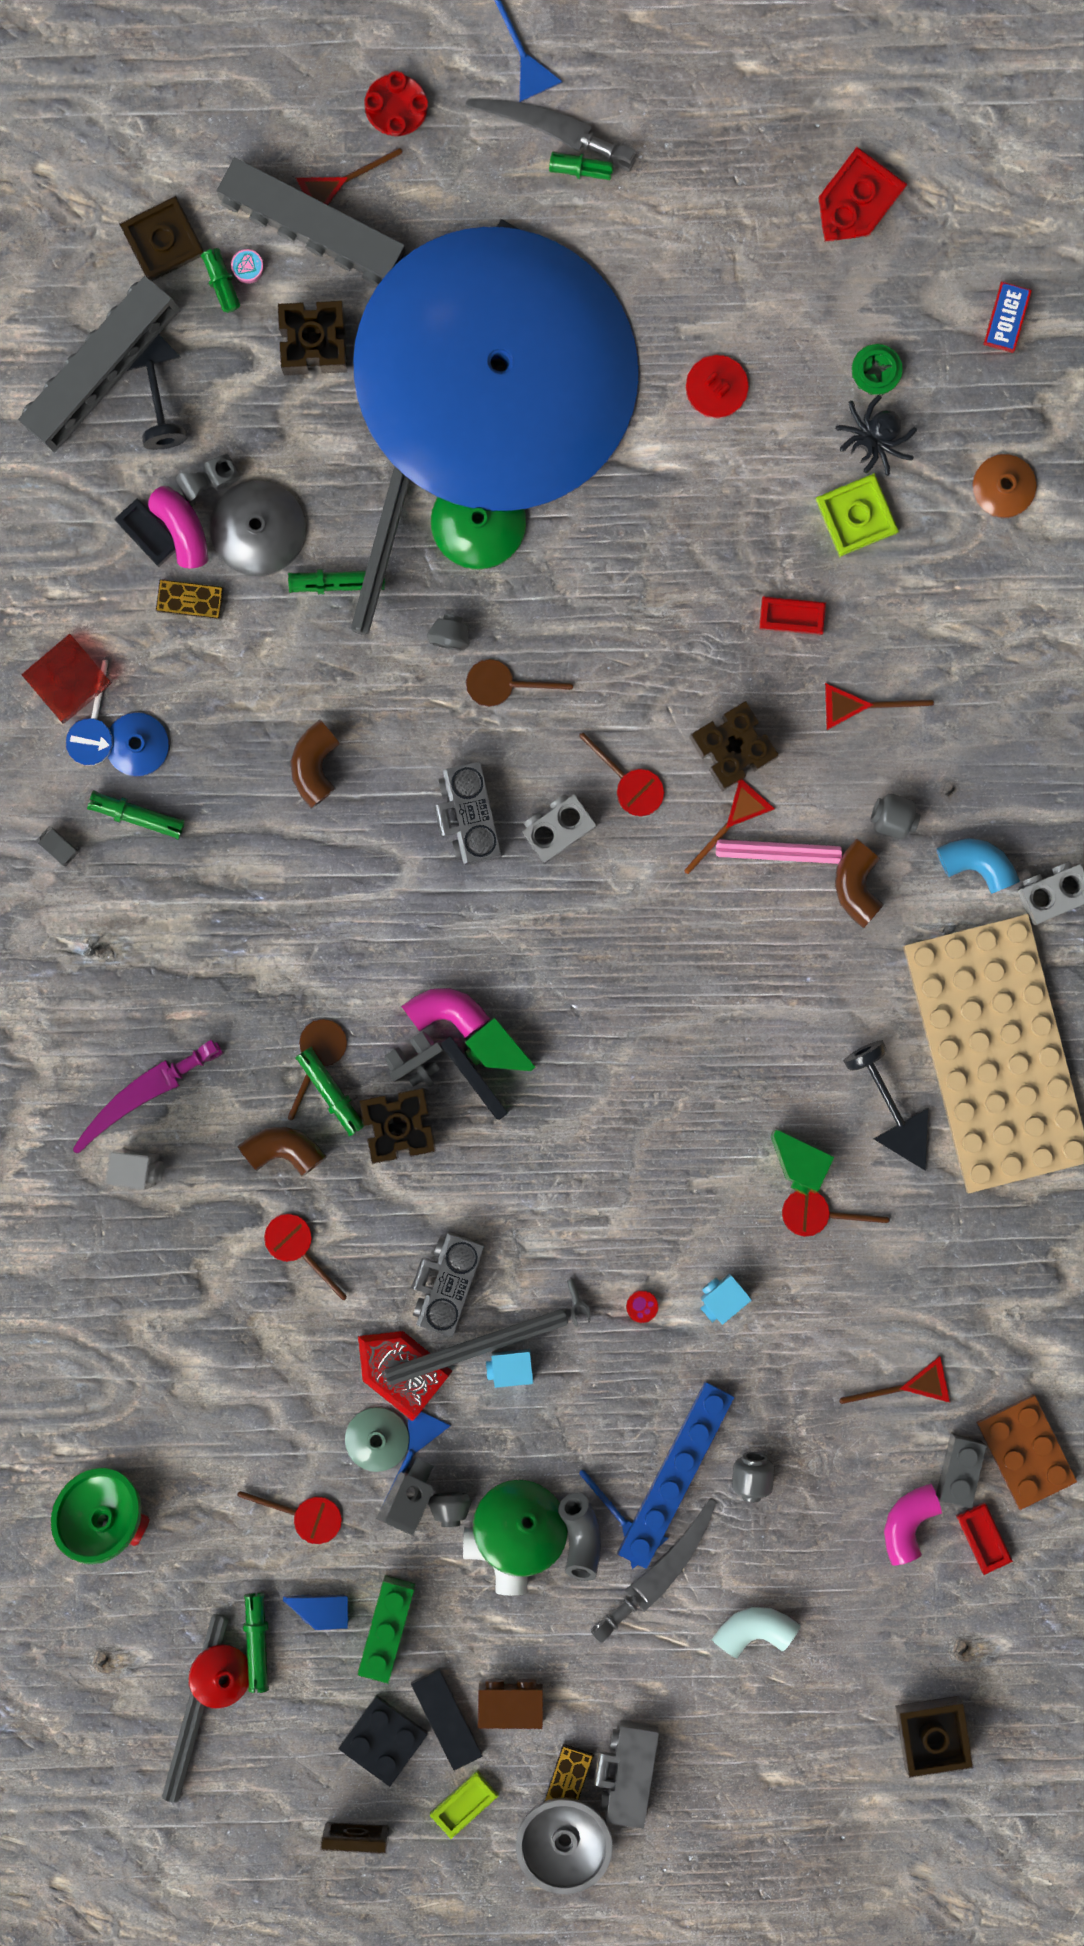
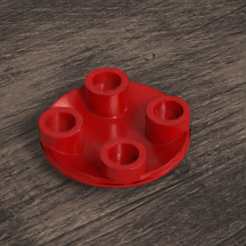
[364,71,428,136]

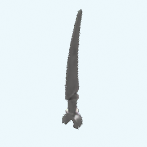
[466,100,636,172]
[590,1499,715,1644]

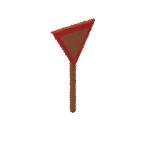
[684,780,775,874]

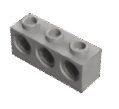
[105,1148,164,1190]

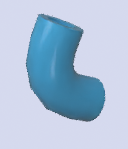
[936,838,1020,894]

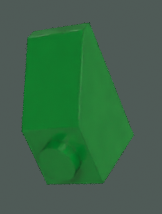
[464,1018,535,1071]
[770,1129,834,1196]

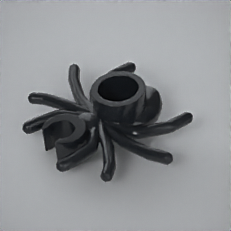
[835,395,917,476]

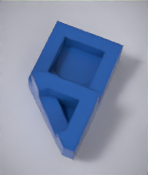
[283,1594,348,1630]

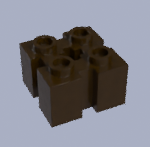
[278,301,347,375]
[689,701,779,792]
[360,1088,436,1164]

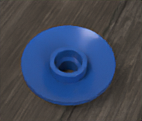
[108,713,169,776]

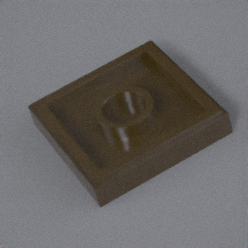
[119,196,204,281]
[321,1822,389,1854]

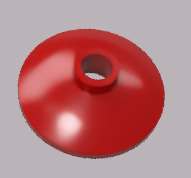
[188,1644,249,1708]

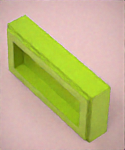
[429,1770,499,1839]

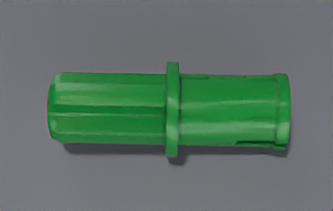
[549,151,614,180]
[201,248,240,313]

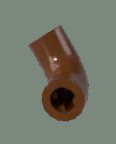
[290,719,340,809]
[834,839,884,929]
[237,1126,327,1177]

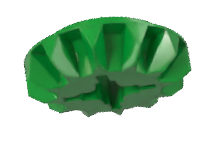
[852,344,903,395]

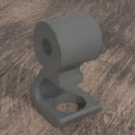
[176,454,241,506]

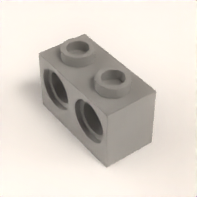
[522,794,596,864]
[1017,861,1084,925]

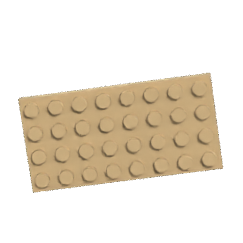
[903,914,1084,1194]

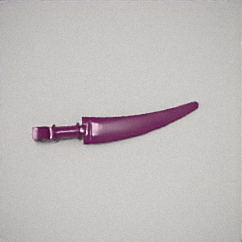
[73,1040,224,1153]

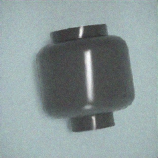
[870,794,921,839]
[732,1452,775,1502]

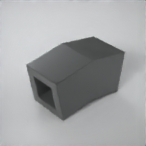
[36,826,79,867]

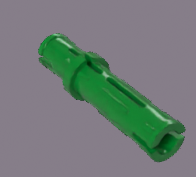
[288,569,385,595]
[87,790,185,840]
[295,1046,364,1137]
[243,1593,269,1693]

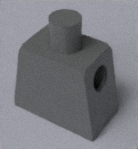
[376,1458,434,1535]

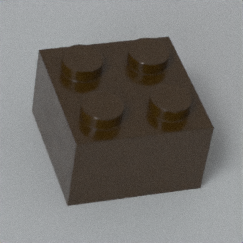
[895,1696,973,1778]

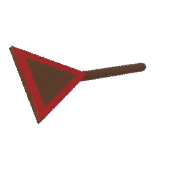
[295,148,403,205]
[825,683,934,730]
[839,1356,950,1404]

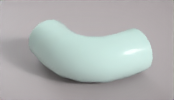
[711,1607,801,1659]

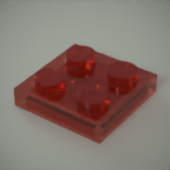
[21,634,112,724]

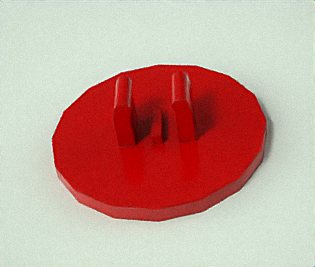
[685,355,749,419]

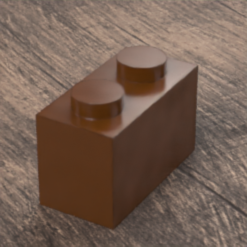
[478,1678,543,1729]

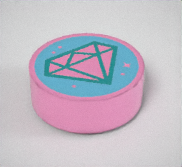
[231,249,264,284]

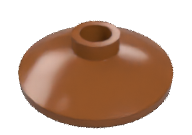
[972,454,1036,518]

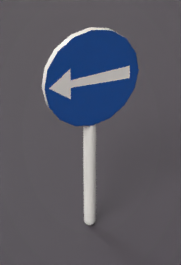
[66,660,113,766]

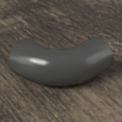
[559,1493,601,1581]

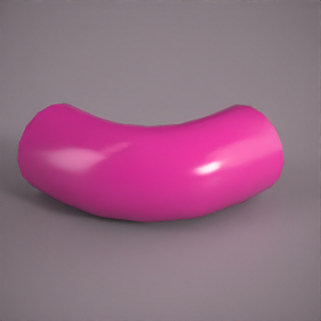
[148,486,208,569]
[401,988,490,1038]
[884,1484,942,1566]

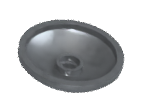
[210,480,306,576]
[516,1798,613,1894]

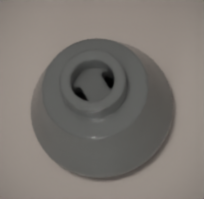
[427,614,470,651]
[428,1492,472,1527]

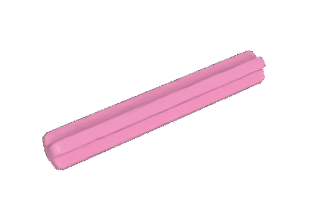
[716,839,842,864]

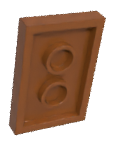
[976,1394,1077,1510]

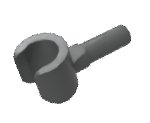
[567,1279,591,1326]

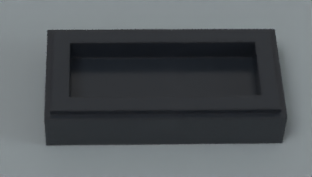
[114,498,176,567]

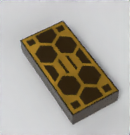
[156,580,224,620]
[543,1744,593,1802]

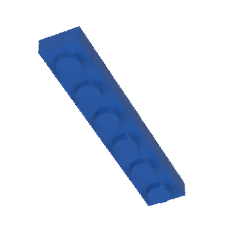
[617,1382,735,1569]

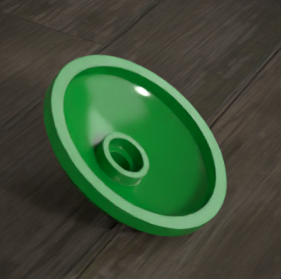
[431,497,526,570]
[51,1468,141,1564]
[473,1480,568,1577]

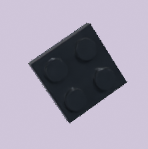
[338,1695,428,1787]

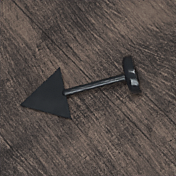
[127,334,187,450]
[843,1040,928,1171]

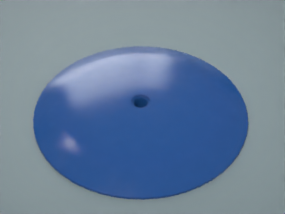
[353,227,639,511]

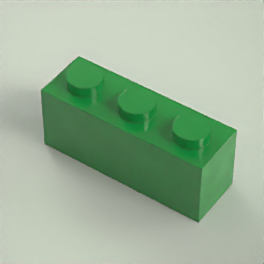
[357,1575,416,1684]

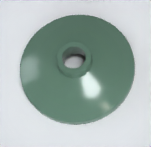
[345,1407,409,1472]

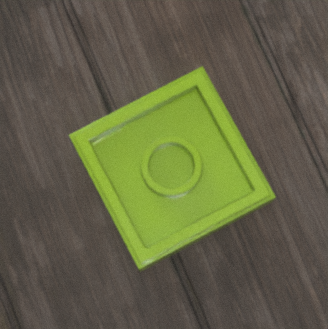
[815,473,899,558]

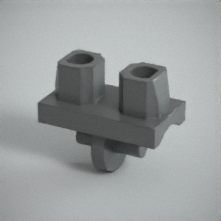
[385,1031,444,1087]

